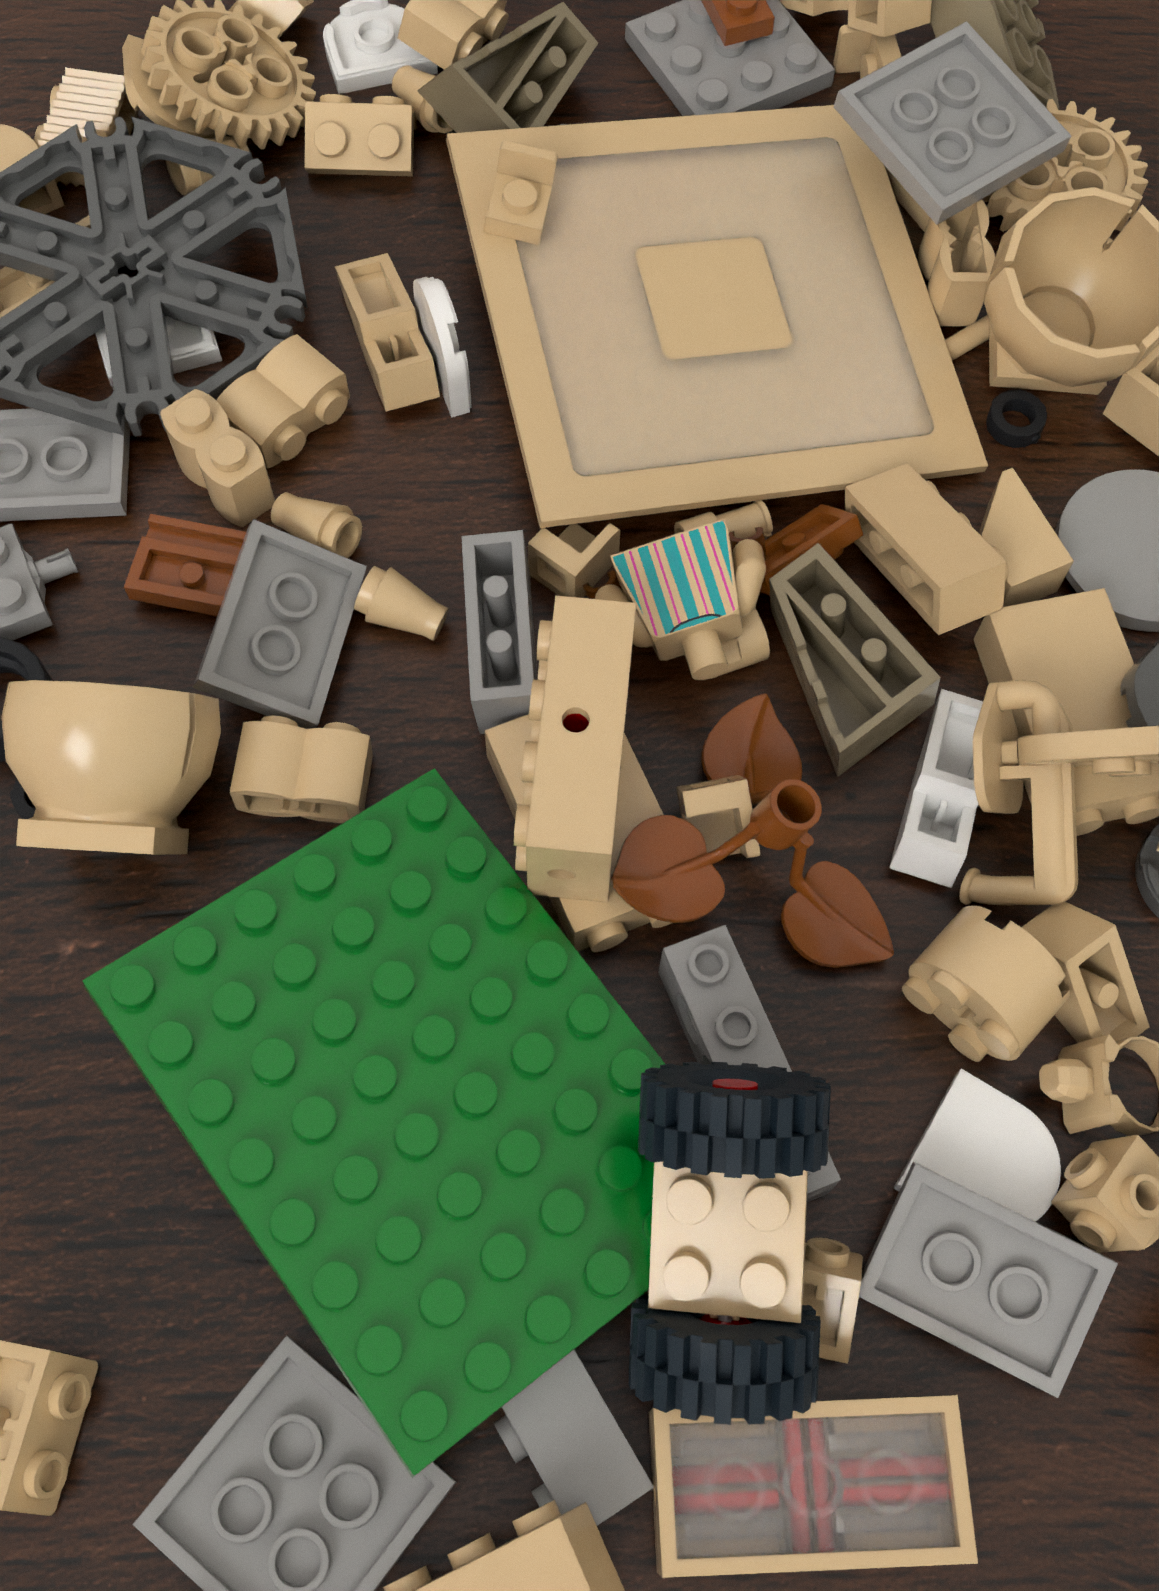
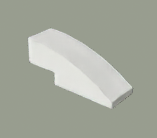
[889,689,983,888]

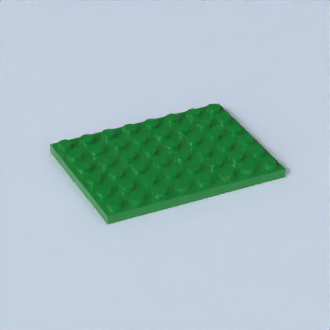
[82,768,665,1478]

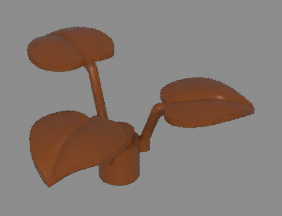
[611,693,894,968]

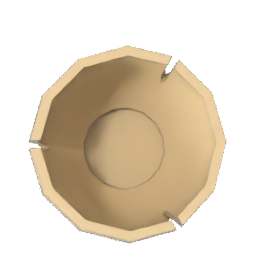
[984,187,1159,395]
[1,680,221,855]

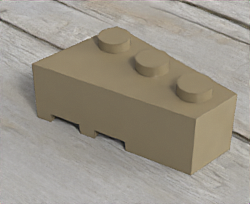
[417,2,598,133]
[769,543,941,777]

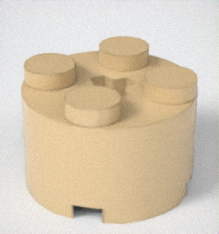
[902,906,1070,1062]

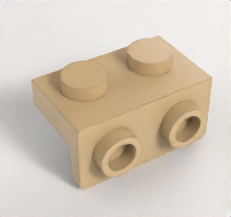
[305,94,417,177]

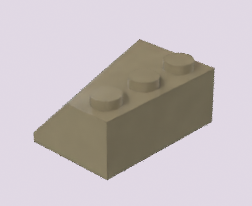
[928,0,1060,110]

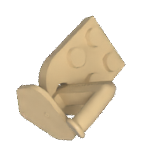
[959,680,1159,905]

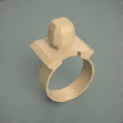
[1039,1034,1159,1136]

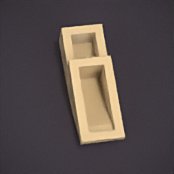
[335,253,440,412]

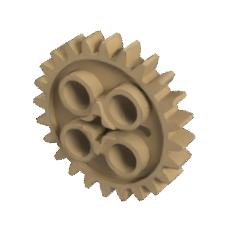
[141,0,316,149]
[983,99,1148,238]

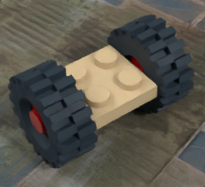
[628,1062,831,1425]

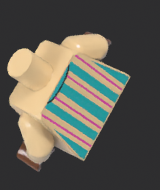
[583,518,767,680]

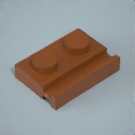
[124,514,246,616]

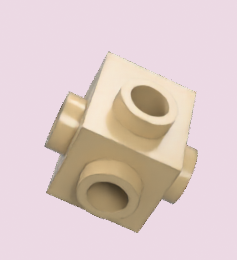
[1051,1135,1159,1253]

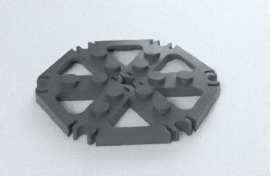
[0,116,308,436]

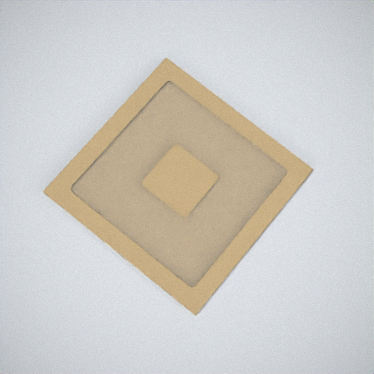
[446,105,988,528]

